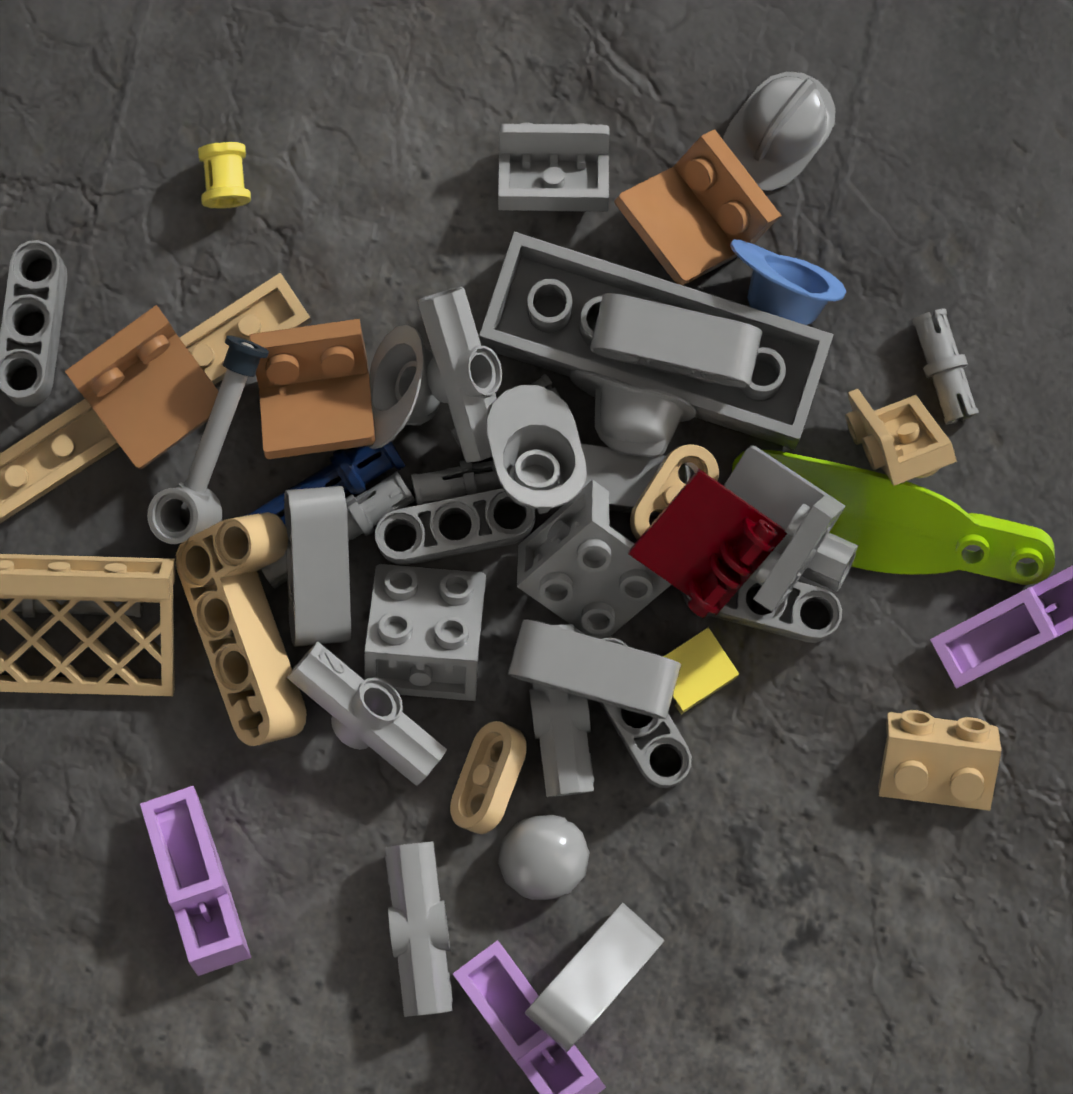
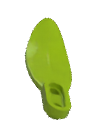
[732,450,1055,585]

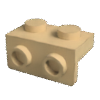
[845,389,957,486]
[878,710,1001,811]

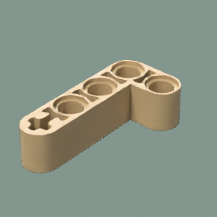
[175,512,307,746]

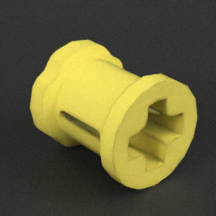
[198,142,251,209]

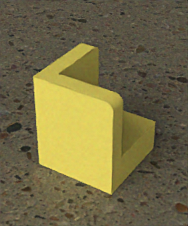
[663,627,739,714]

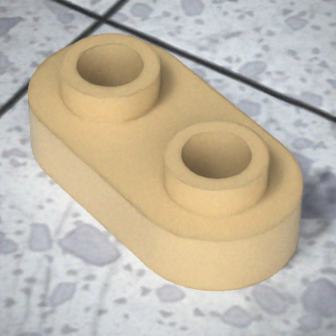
[630,445,719,540]
[450,721,527,834]

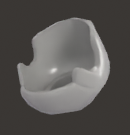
[498,815,590,900]

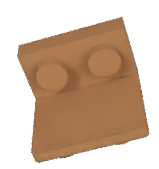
[614,129,782,286]
[65,305,219,469]
[249,319,375,459]

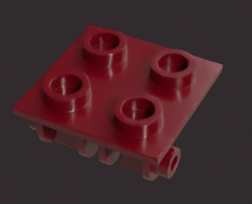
[628,469,787,618]

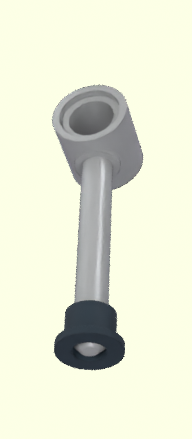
[147,336,269,544]

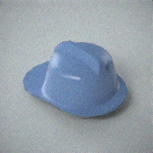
[730,239,846,325]

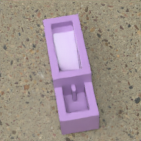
[930,565,1073,689]
[140,786,251,976]
[453,940,606,1094]

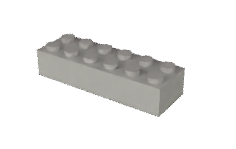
[479,231,834,450]

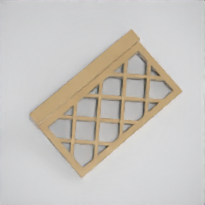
[0,554,175,696]

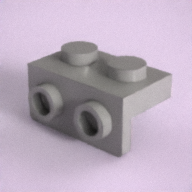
[498,123,609,211]

